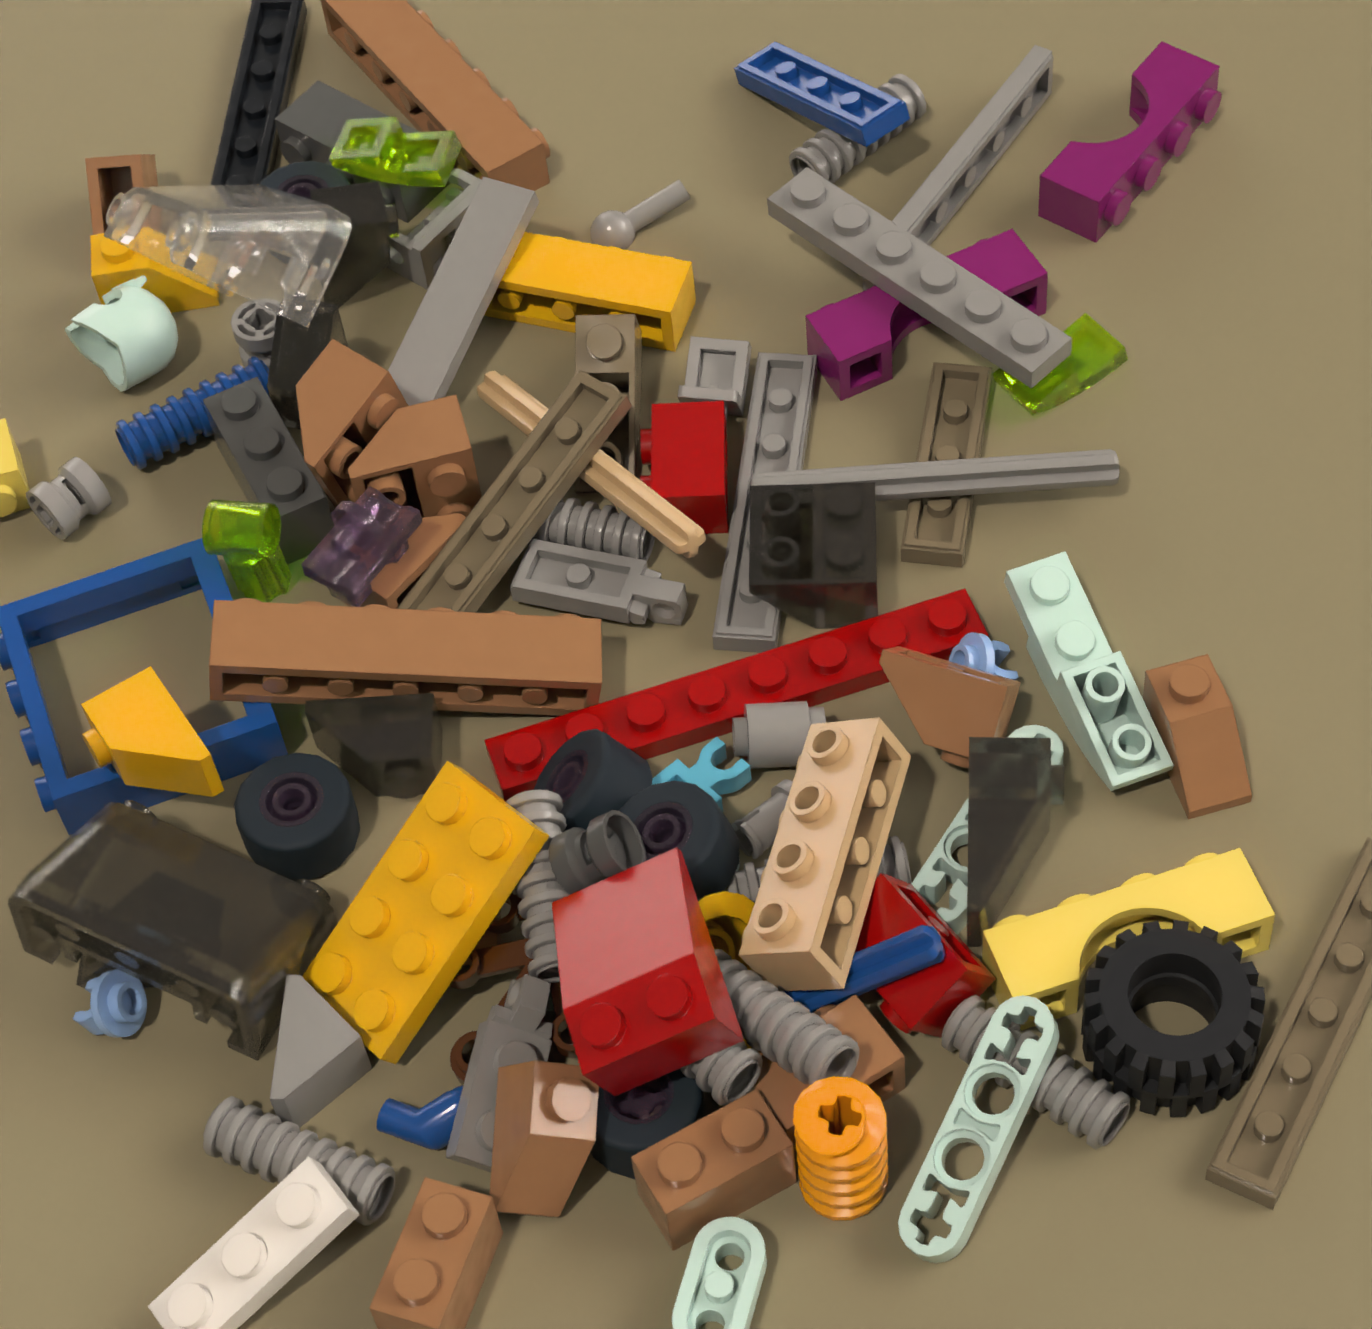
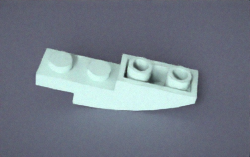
[1004,551,1174,791]

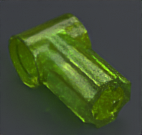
[202,499,292,603]

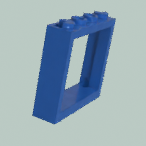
[0,536,288,835]

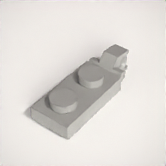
[510,539,689,625]
[446,974,553,1172]

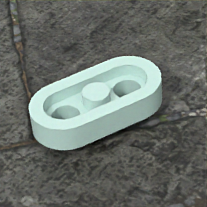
[672,1217,767,1329]

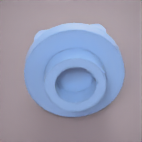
[949,632,1019,680]
[73,969,147,1038]

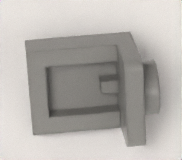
[677,336,752,420]

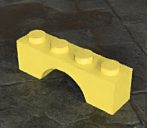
[982,848,1275,1031]

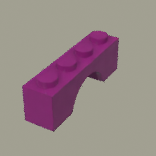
[1038,41,1221,243]
[805,229,1048,401]

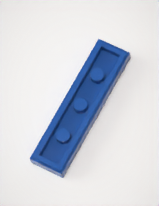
[734,42,910,147]

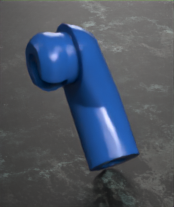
[377,1085,463,1150]

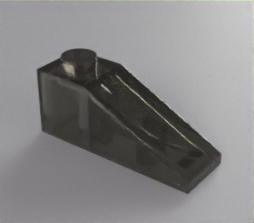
[967,737,1064,947]

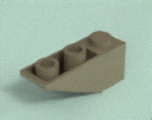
[575,314,642,493]

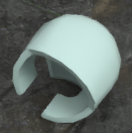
[65,275,178,392]

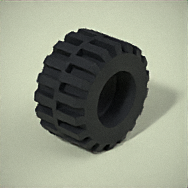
[1081,920,1265,1117]

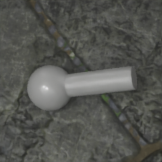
[590,180,691,249]

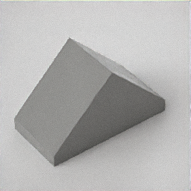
[270,975,372,1128]

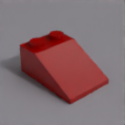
[552,847,744,1096]

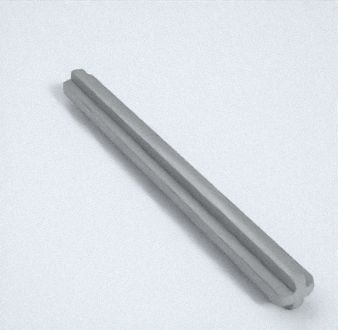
[750,449,1120,509]

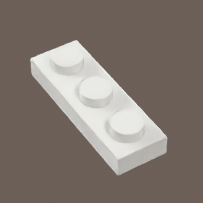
[148,1156,360,1329]

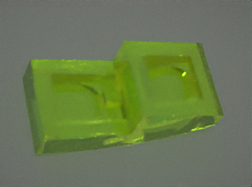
[329,117,462,187]
[992,313,1128,415]

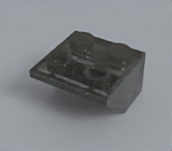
[749,482,878,629]

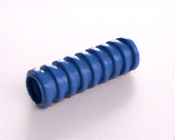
[115,356,279,470]

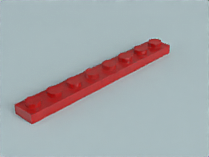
[484,588,989,801]

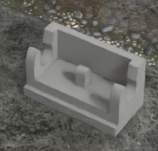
[380,169,481,290]

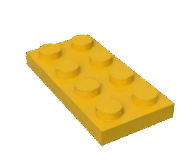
[302,761,550,1065]

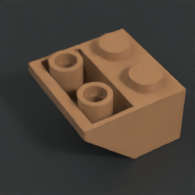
[295,338,408,521]
[348,394,482,532]

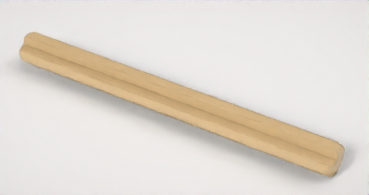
[477,371,706,558]

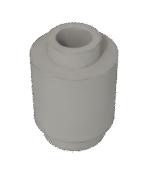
[732,701,826,769]

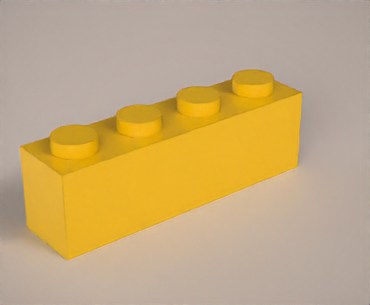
[484,232,696,352]

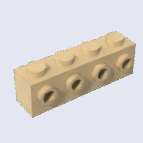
[738,717,911,991]

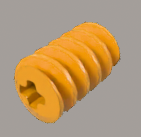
[793,1076,889,1220]

